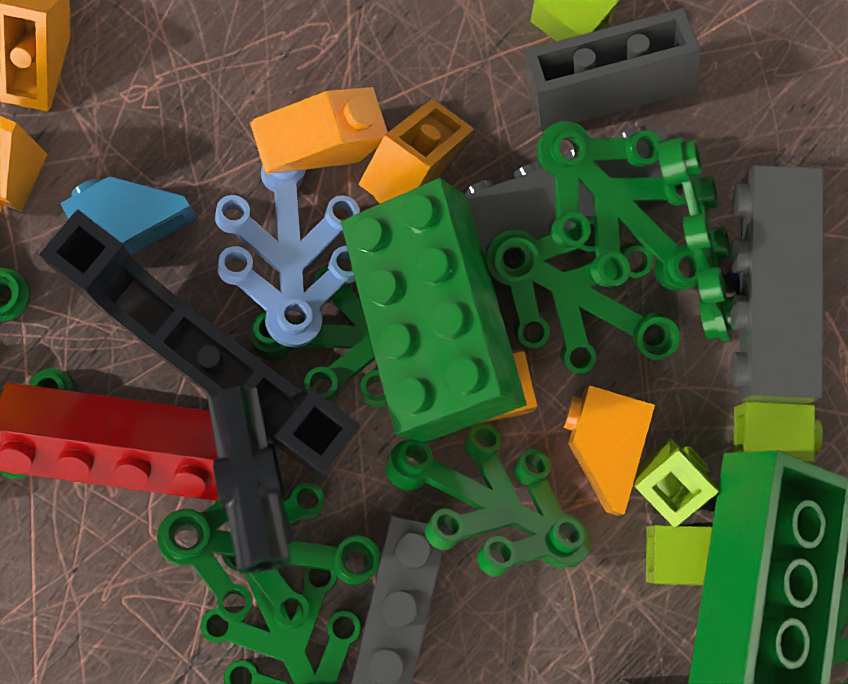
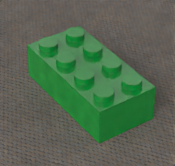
[340,178,527,443]
[688,451,848,684]

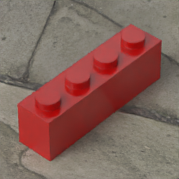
[0,382,219,501]

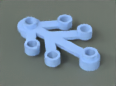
[215,164,360,347]

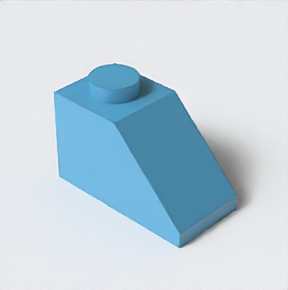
[60,176,199,256]

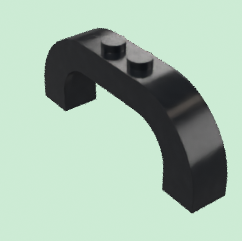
[39,209,361,476]

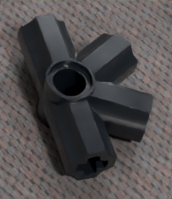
[207,386,293,574]

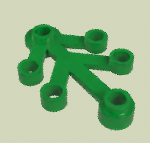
[537,121,703,291]
[658,136,737,343]
[485,216,680,374]
[249,265,387,408]
[385,423,591,577]
[157,482,381,630]
[200,531,362,684]

